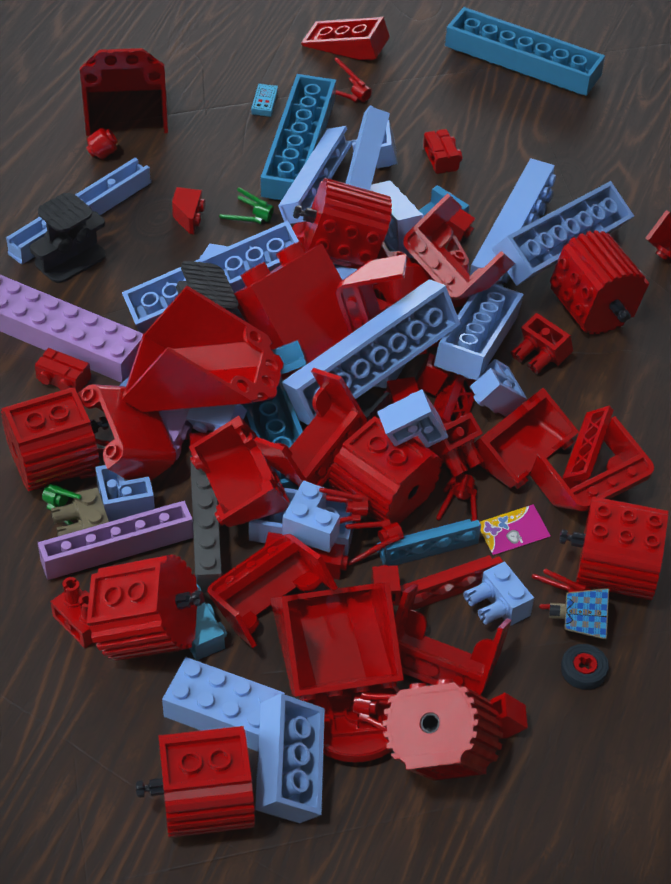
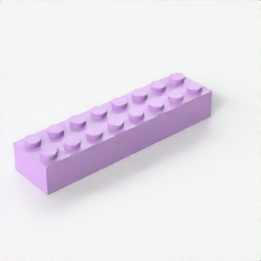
[0,275,143,383]

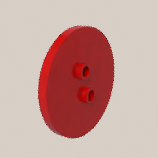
[304,684,400,762]

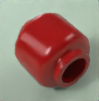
[86,128,118,159]

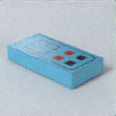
[251,84,278,116]

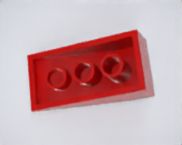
[301,17,390,60]

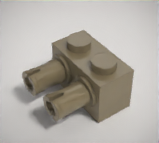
[51,487,109,537]

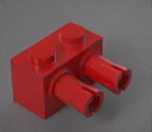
[511,313,573,374]
[428,412,484,477]
[50,577,93,649]

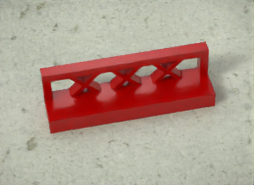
[433,372,476,423]
[562,406,614,489]
[400,555,503,610]

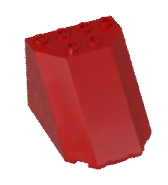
[80,48,168,136]
[122,286,284,412]
[271,582,403,701]

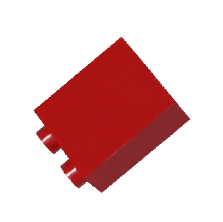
[234,241,349,381]

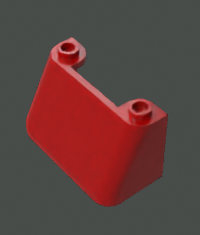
[77,384,176,481]
[474,388,579,489]
[189,416,291,527]

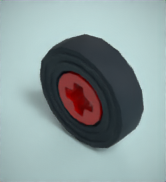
[561,644,609,690]

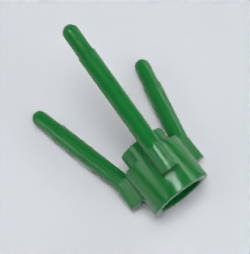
[219,187,274,224]
[42,483,82,525]

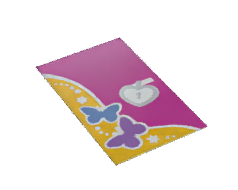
[480,504,550,555]

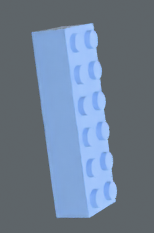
[434,284,524,380]

